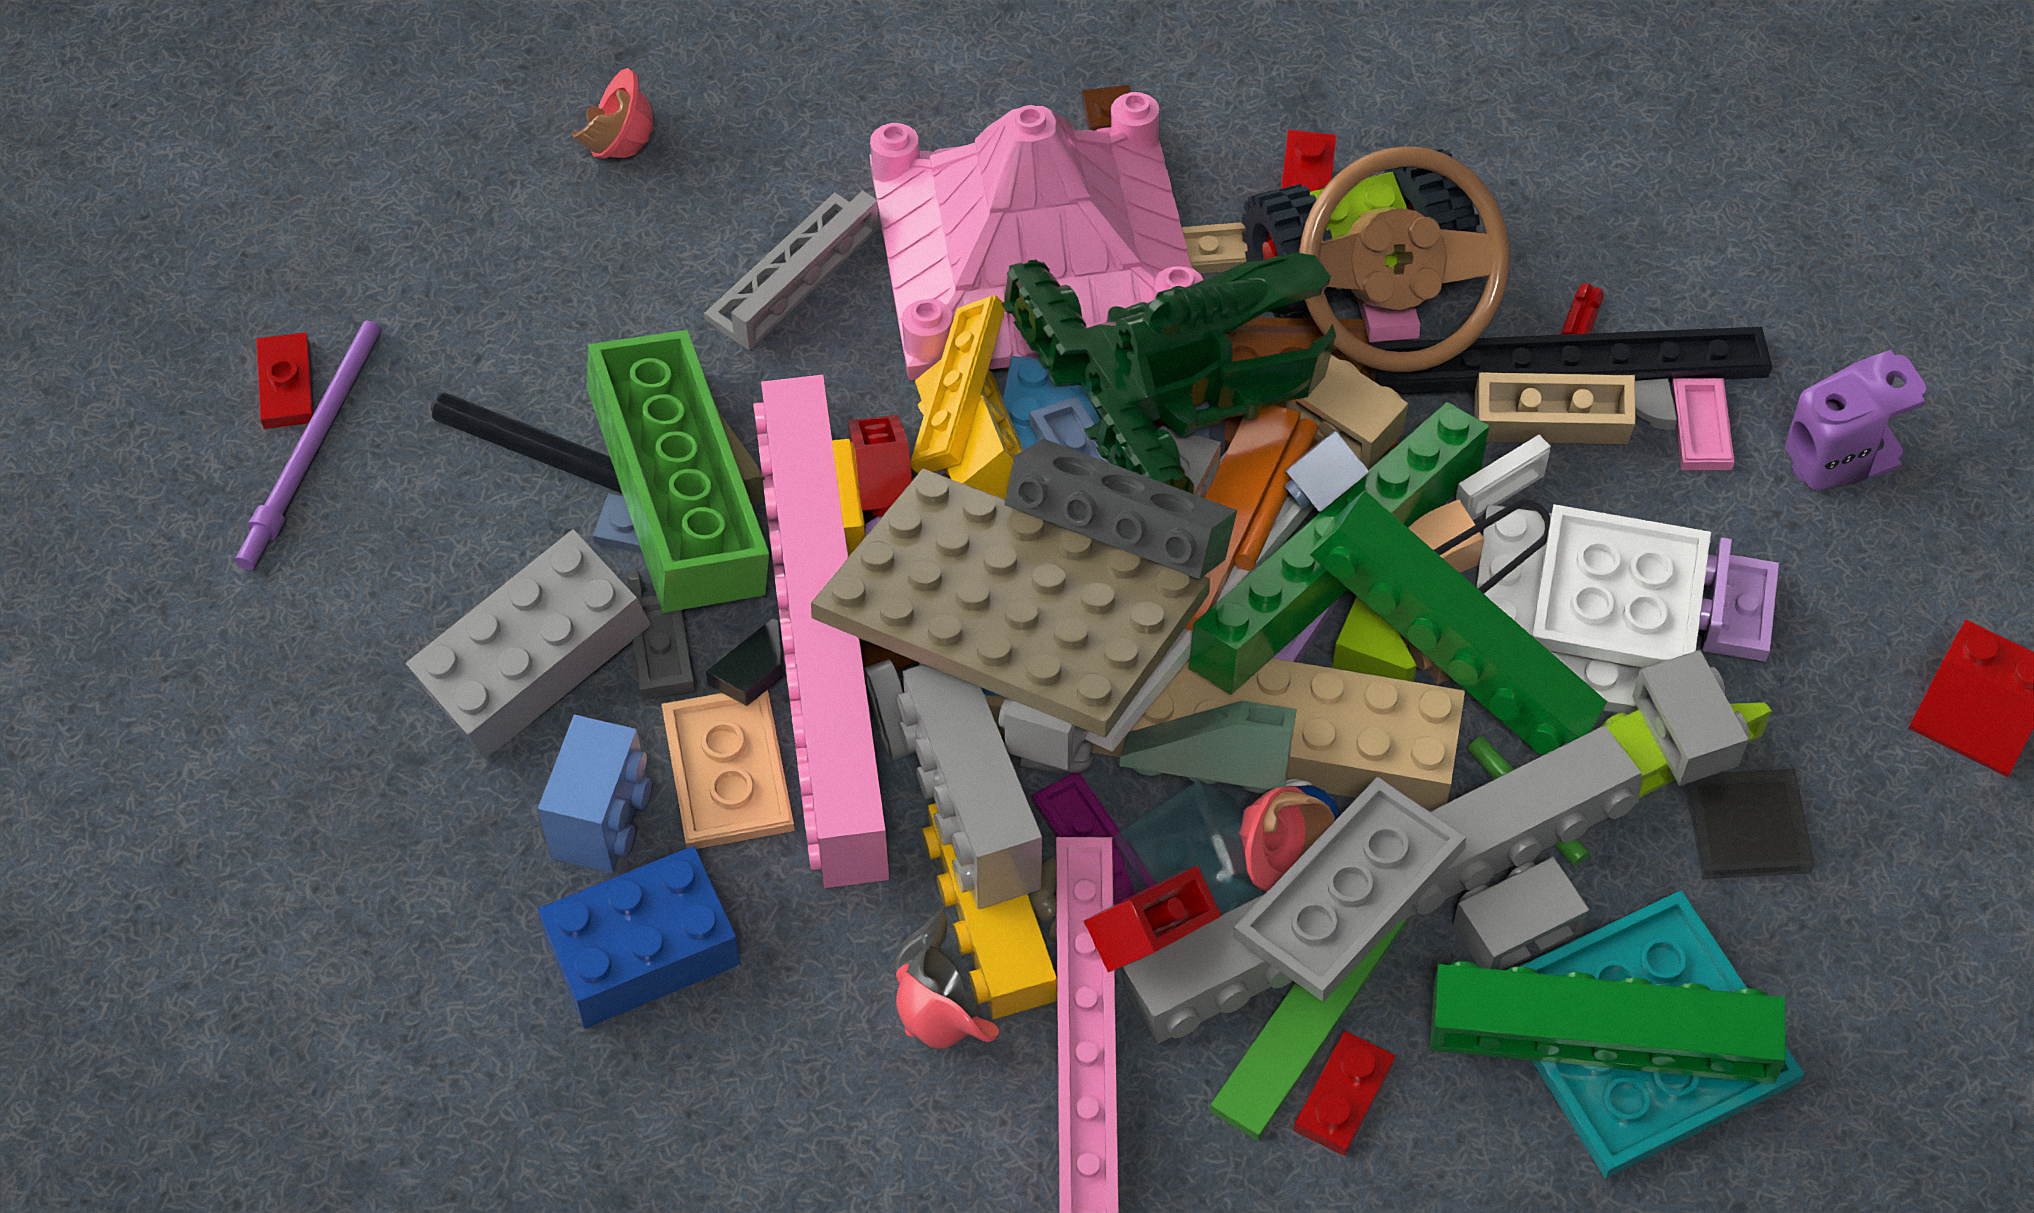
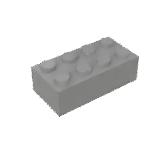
[406,529,651,759]
[897,664,1042,910]

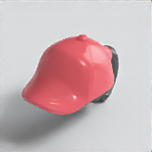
[893,910,999,1049]

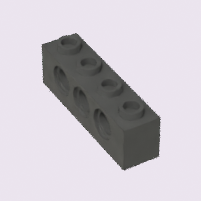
[1004,439,1237,579]

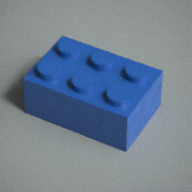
[537,846,741,1029]

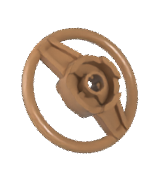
[1299,146,1510,372]

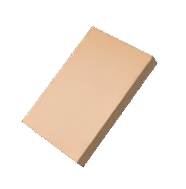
[662,690,795,849]

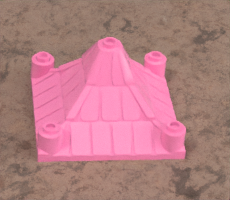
[869,92,1203,380]

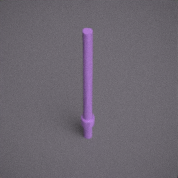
[235,321,381,570]

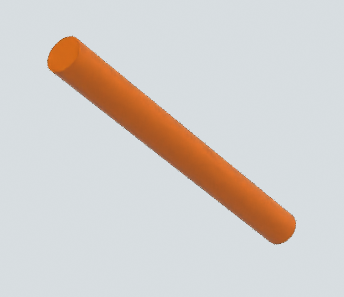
[1234,418,1318,571]

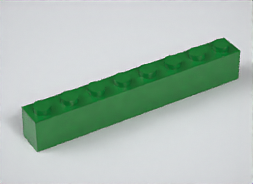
[1189,402,1489,695]

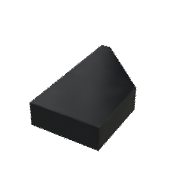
[706,618,783,706]

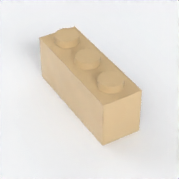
[1474,373,1635,444]

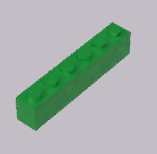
[1309,490,1608,756]
[1430,961,1786,1084]

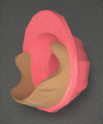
[572,68,653,159]
[1238,786,1335,892]

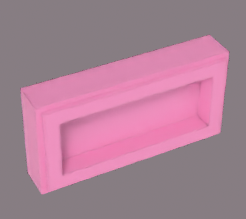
[1671,378,1735,470]

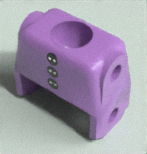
[1785,350,1926,491]

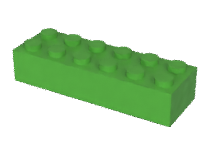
[587,330,769,613]

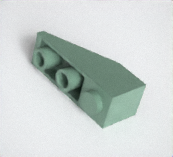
[1119,701,1297,793]

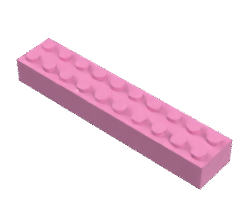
[753,375,889,888]

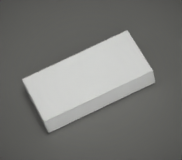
[1456,434,1551,520]

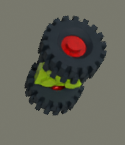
[1242,149,1480,318]

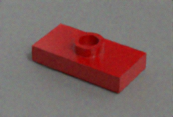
[256,332,314,429]

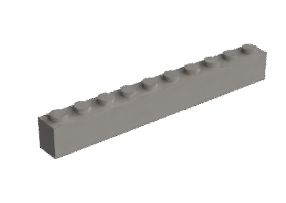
[1122,725,1641,1044]

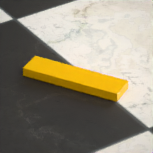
[910,295,1005,474]

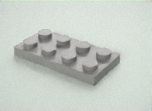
[1234,777,1466,1002]

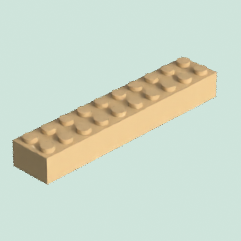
[919,658,1465,811]

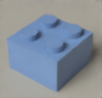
[538,715,652,873]

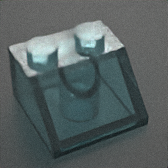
[1114,780,1266,915]

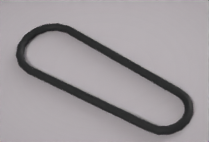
[1434,499,1551,594]

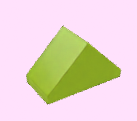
[1332,596,1417,682]

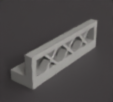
[704,190,879,350]

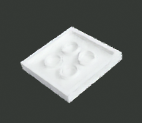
[1532,504,1711,668]

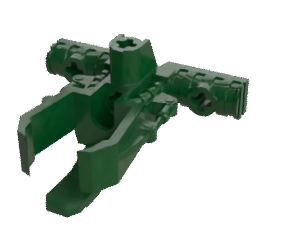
[1002,252,1336,494]

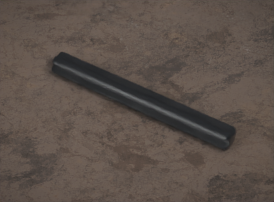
[431,392,622,493]

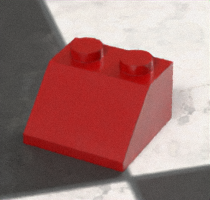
[1908,619,2034,777]

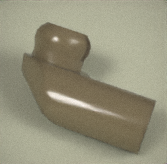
[1028,854,1056,923]

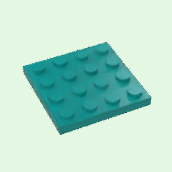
[1519,890,1805,1179]

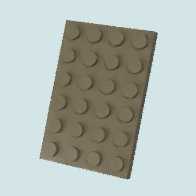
[811,469,1210,738]

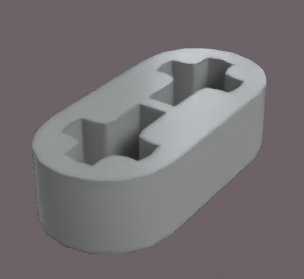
[863,659,916,762]

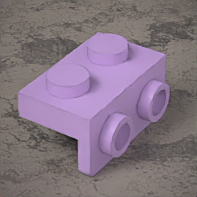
[1698,537,1779,662]

